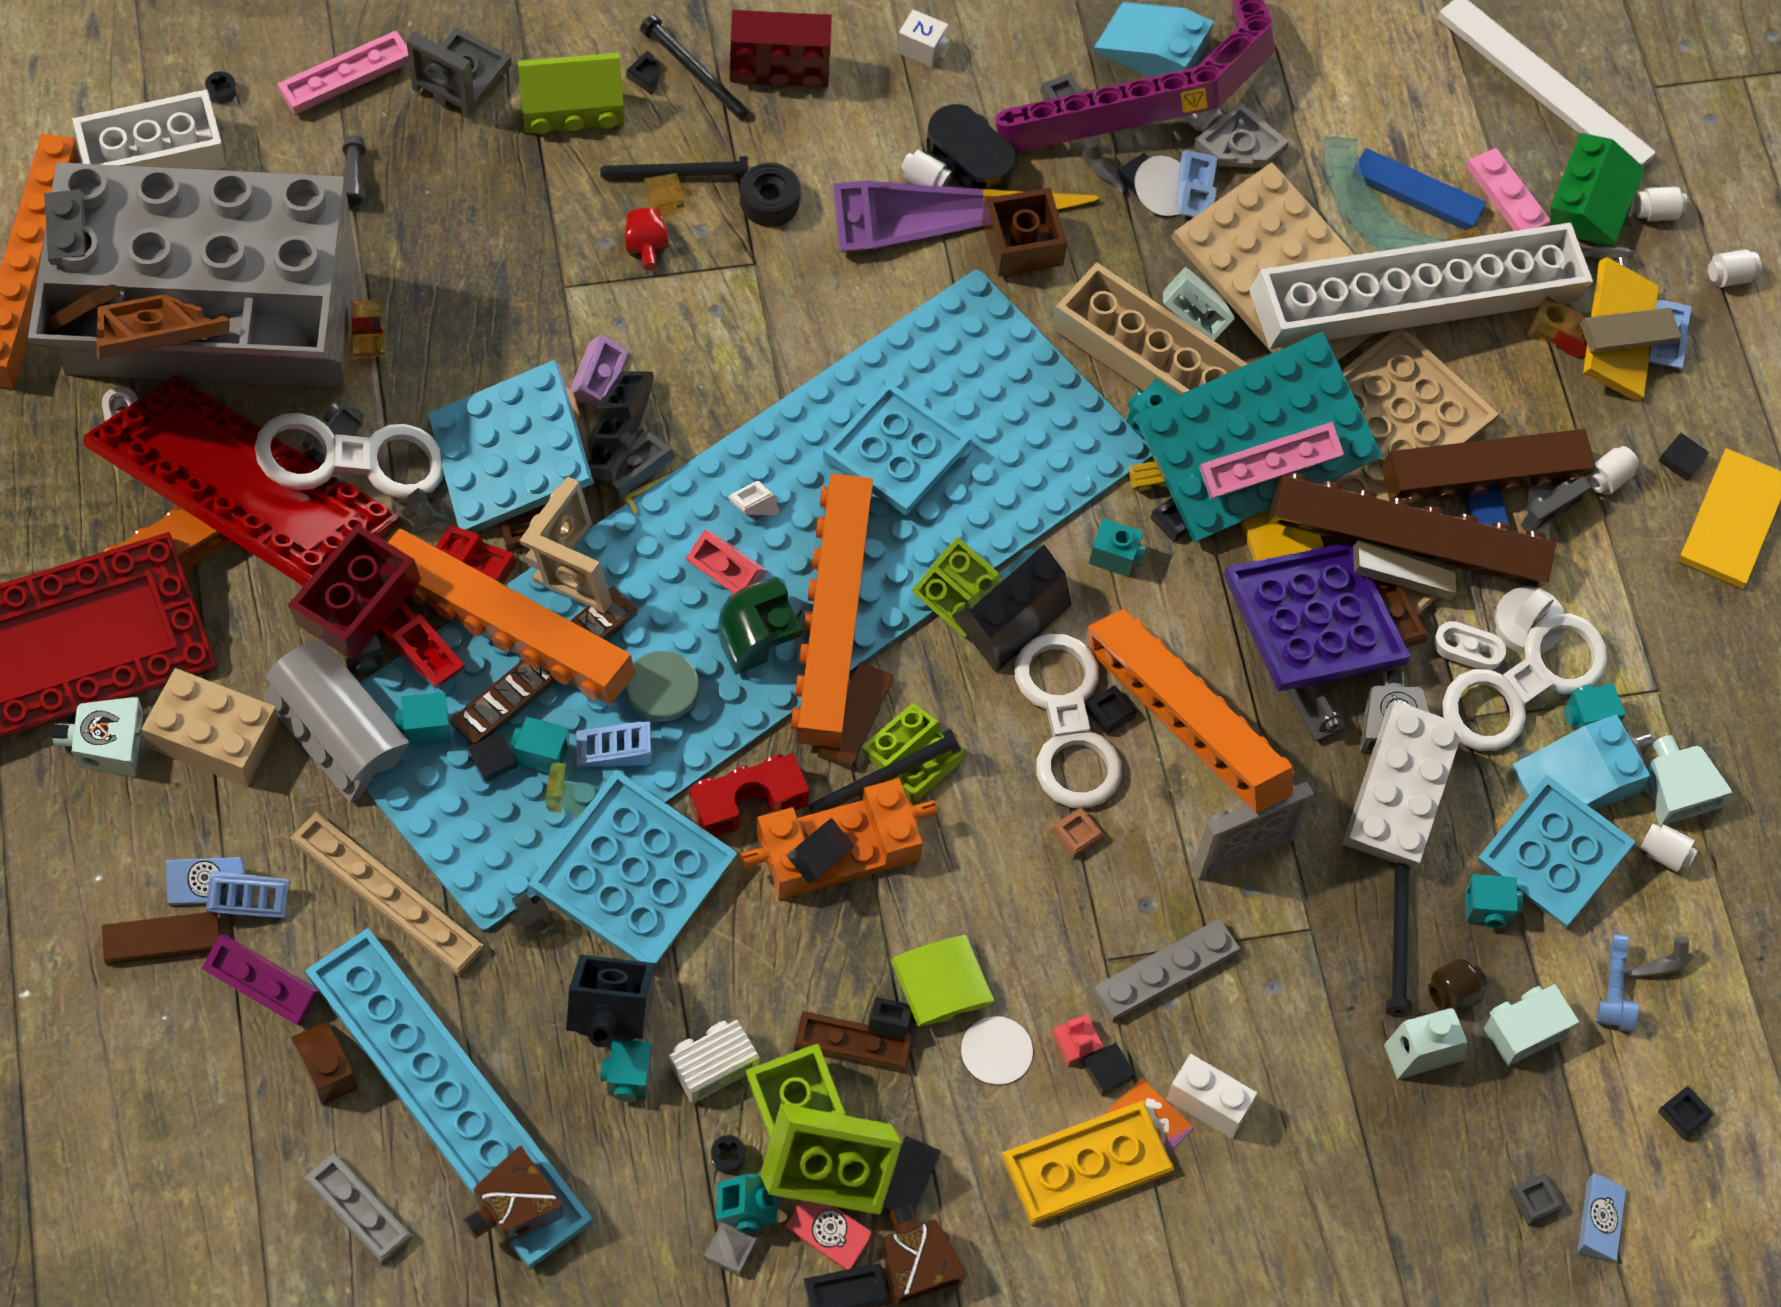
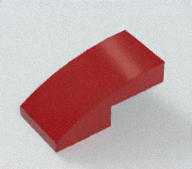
[436,525,517,584]

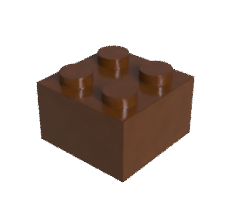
[982,188,1067,277]

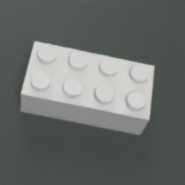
[72,90,226,170]
[1342,701,1465,869]

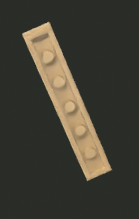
[290,812,484,977]

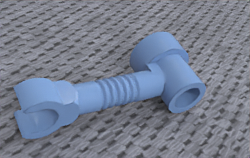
[1596,934,1638,1032]

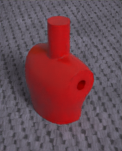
[624,208,669,271]

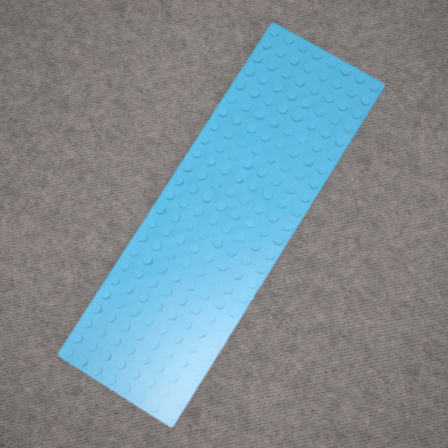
[360,270,1153,932]

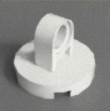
[1494,586,1565,654]

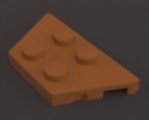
[97,294,230,360]

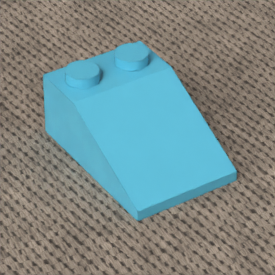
[1093,2,1214,77]
[1511,714,1651,810]

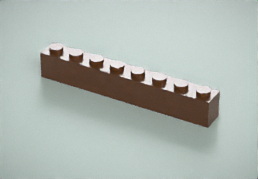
[1268,473,1557,588]

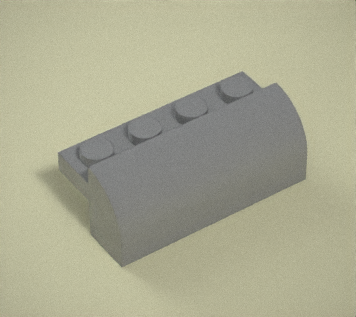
[263,639,410,803]

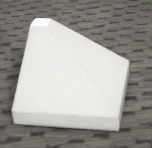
[728,481,780,516]

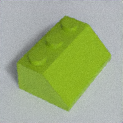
[518,53,624,134]

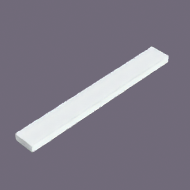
[1437,0,1656,166]

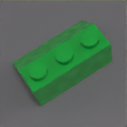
[1550,133,1645,247]

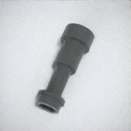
[342,135,366,209]

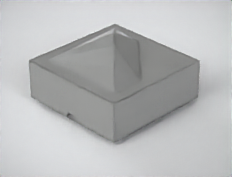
[704,1222,757,1277]

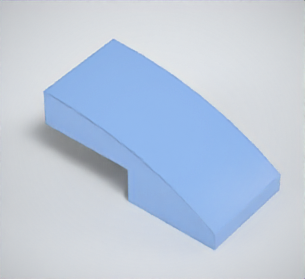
[1177,150,1218,218]
[1649,300,1692,369]

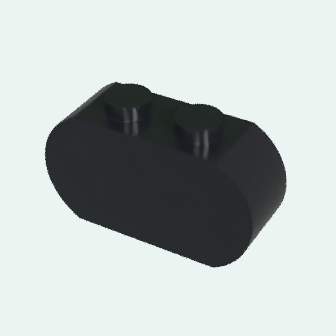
[926,104,1015,191]

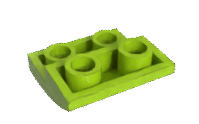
[911,536,999,638]
[861,702,967,803]
[891,935,994,1027]

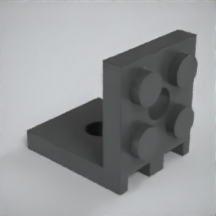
[406,27,512,119]

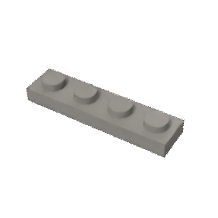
[1092,918,1240,1022]

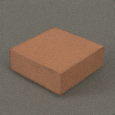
[1051,807,1104,859]

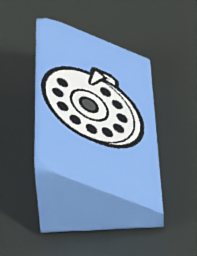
[166,857,245,906]
[1577,1174,1626,1262]

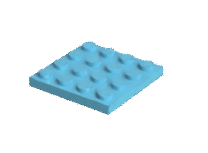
[428,360,594,533]
[527,770,738,967]

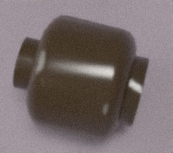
[1428,959,1487,1014]

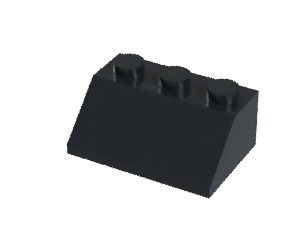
[952,545,1071,672]

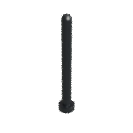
[639,14,748,119]
[600,156,748,180]
[808,728,961,814]
[1386,862,1412,1017]

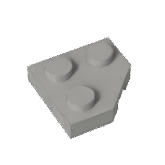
[1194,102,1289,168]

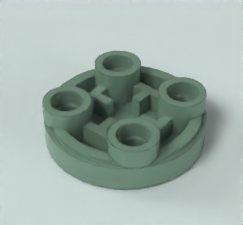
[626,651,699,724]

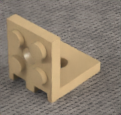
[519,476,612,614]

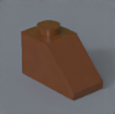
[291,1022,357,1105]

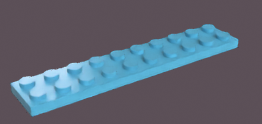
[305,928,593,1270]

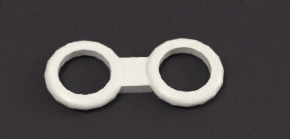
[255,413,444,501]
[1442,613,1607,751]
[1015,634,1122,809]

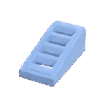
[576,722,651,767]
[206,871,289,918]

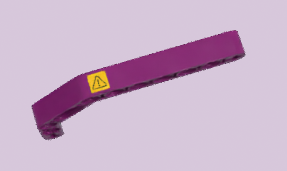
[995,0,1275,153]

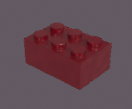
[730,10,832,88]
[288,524,421,661]

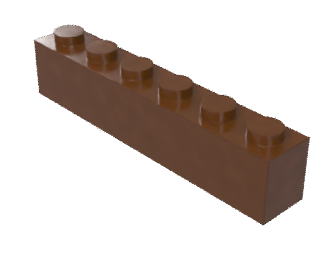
[1380,429,1596,504]

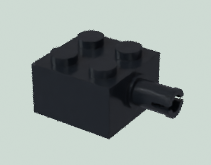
[566,954,656,1047]

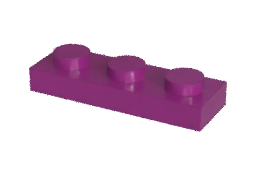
[202,934,320,1025]

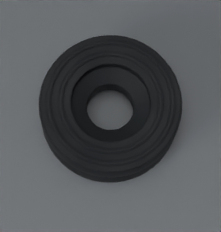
[740,163,801,227]

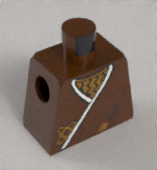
[463,1146,564,1243]
[881,1205,967,1307]

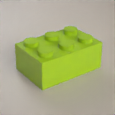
[760,1104,902,1214]

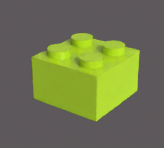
[745,1043,846,1141]

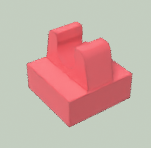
[1052,1015,1104,1066]

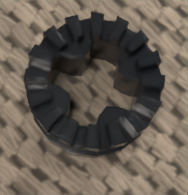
[205,71,236,104]
[711,1135,746,1175]

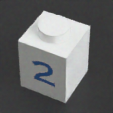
[897,9,950,67]

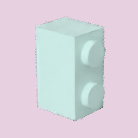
[1484,984,1579,1067]

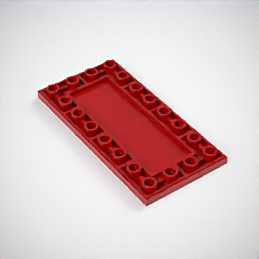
[83,375,400,586]
[0,531,218,739]

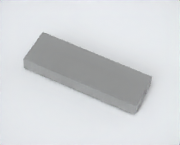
[304,1153,412,1265]

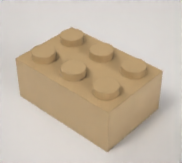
[141,668,280,787]

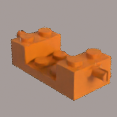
[741,778,938,900]

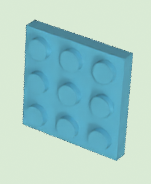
[823,381,971,516]
[1477,774,1636,929]

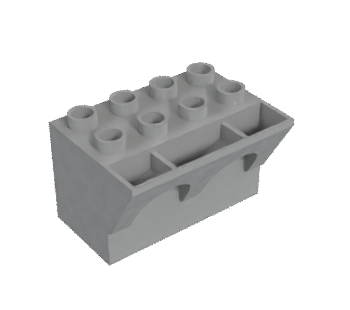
[28,162,359,388]

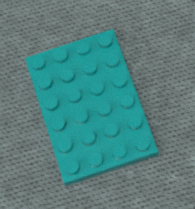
[1134,331,1383,543]

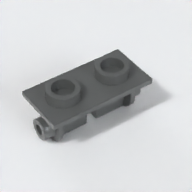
[302,397,364,466]
[1286,683,1347,742]

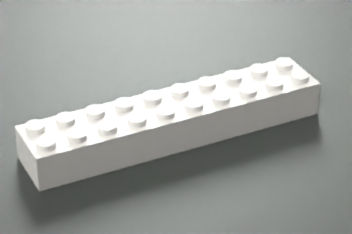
[1249,223,1593,350]

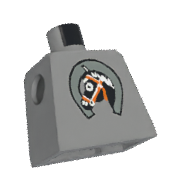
[1360,670,1429,753]

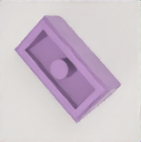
[570,334,629,407]

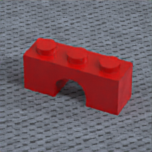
[689,753,809,837]

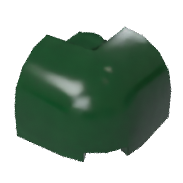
[718,576,803,675]

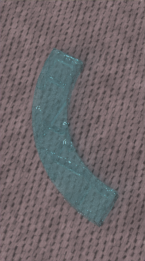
[1323,136,1450,251]

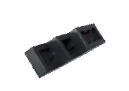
[586,371,654,481]

